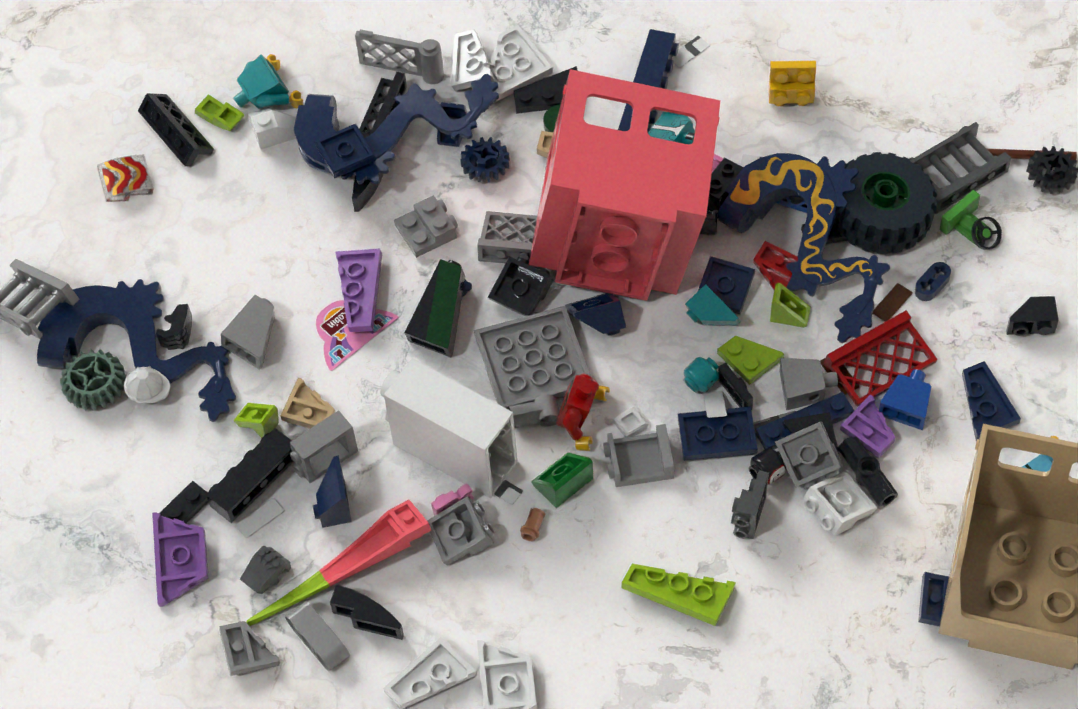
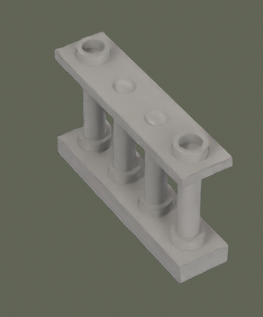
[0,259,79,339]

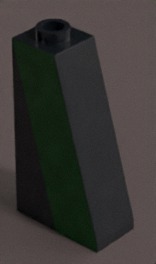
[404,259,465,358]

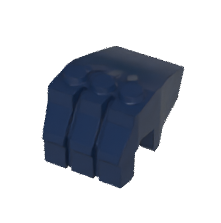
[437,102,467,147]

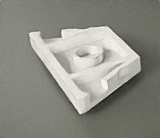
[477,640,537,709]

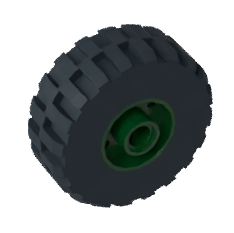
[833,152,938,254]

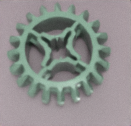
[60,349,126,411]

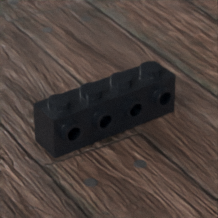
[206,428,294,523]

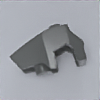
[240,546,291,594]

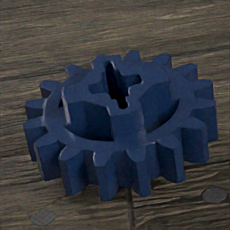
[460,137,510,183]

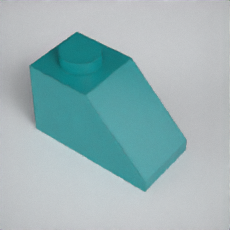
[685,284,740,326]

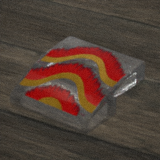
[97,154,154,202]

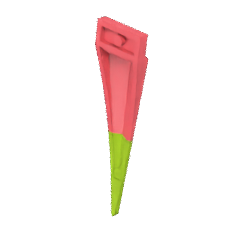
[246,500,432,626]

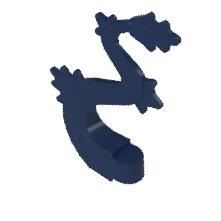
[294,74,499,184]
[37,279,236,422]

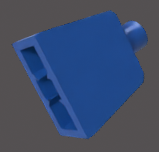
[879,369,931,430]

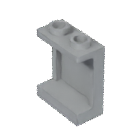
[603,424,674,487]

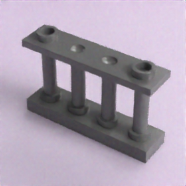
[909,122,1011,214]

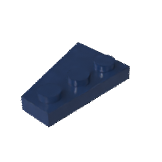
[962,361,1021,441]

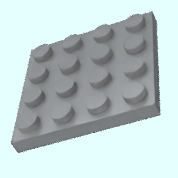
[474,306,591,410]

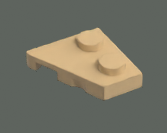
[280,378,335,429]

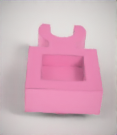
[431,484,474,516]

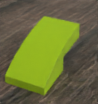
[195,94,244,131]

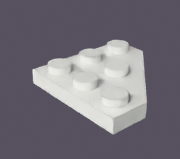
[490,25,553,102]

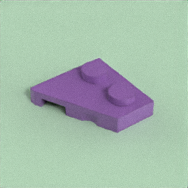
[840,395,895,458]

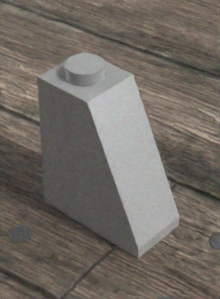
[221,294,274,370]

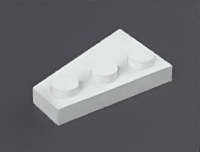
[383,637,477,709]

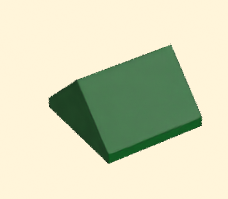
[531,453,593,508]

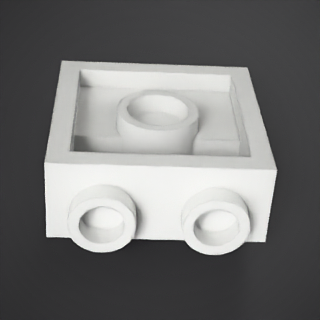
[803,471,877,536]

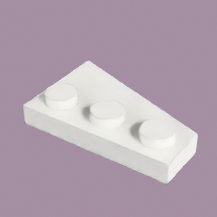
[451,29,495,91]

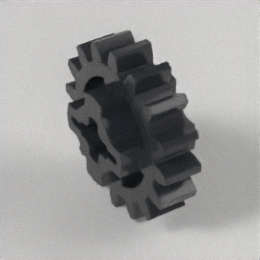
[1026,146,1078,194]

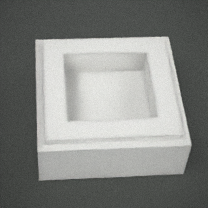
[614,407,648,437]

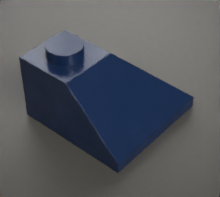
[565,293,626,335]
[313,455,352,528]

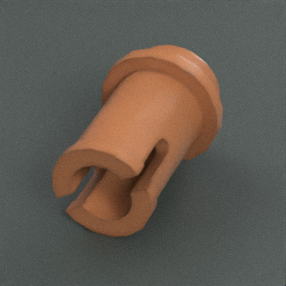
[520,508,545,541]

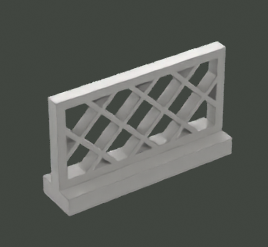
[477,211,537,266]

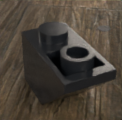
[1006,296,1059,336]

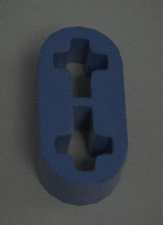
[915,262,951,301]

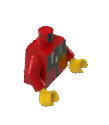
[555,373,610,451]

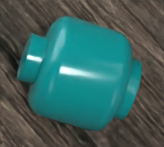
[683,357,719,393]

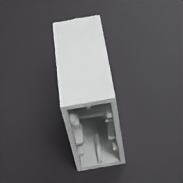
[380,358,518,498]

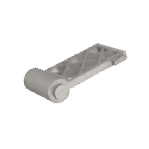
[355,29,444,84]

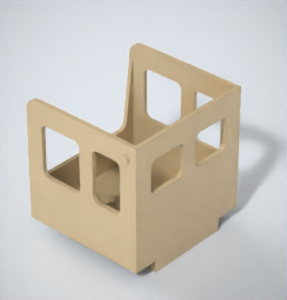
[938,424,1078,670]

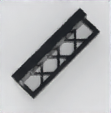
[359,72,407,138]
[138,93,214,166]

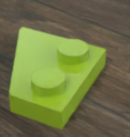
[717,336,784,385]

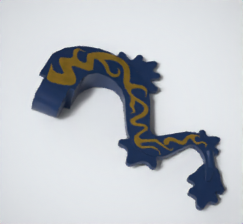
[718,153,890,343]

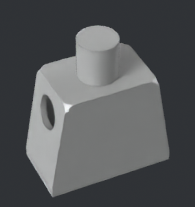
[779,358,838,410]

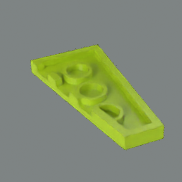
[621,563,736,626]

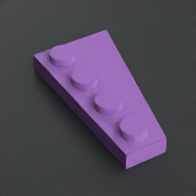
[335,249,382,332]

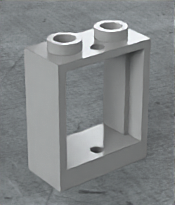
[290,410,358,483]

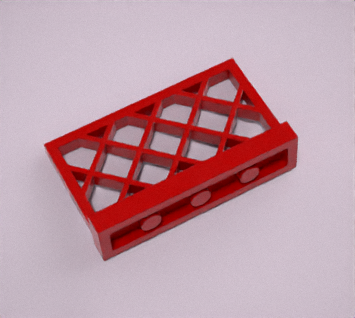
[823,310,938,407]

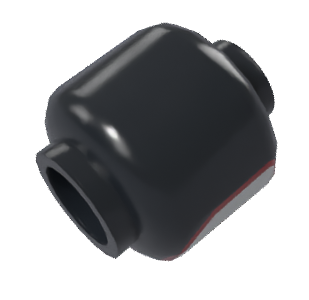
[749,448,786,485]

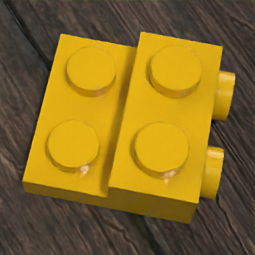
[768,61,816,106]

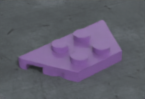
[152,512,208,607]

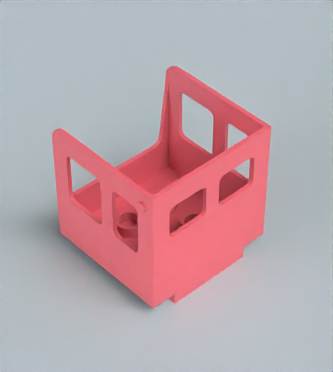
[529,69,721,301]

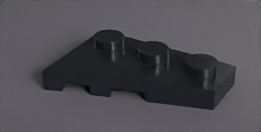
[514,66,578,114]

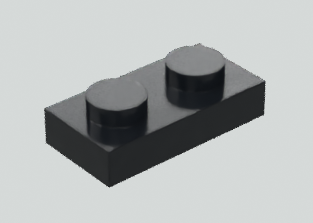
[160,481,208,524]

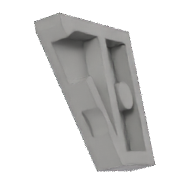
[219,621,280,676]

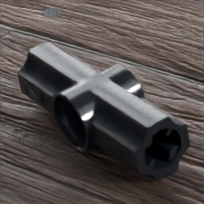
[838,436,898,507]

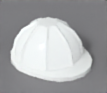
[124,366,171,403]

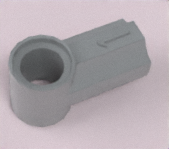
[509,394,559,428]

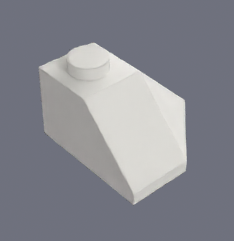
[248,107,296,150]

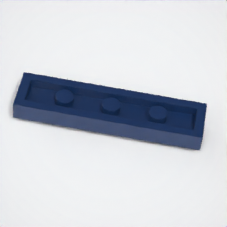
[755,392,854,449]

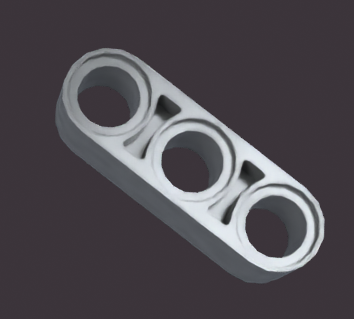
[285,601,350,671]

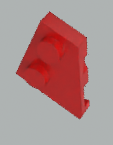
[753,241,798,290]

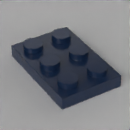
[678,406,758,461]

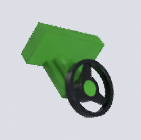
[939,190,1002,250]

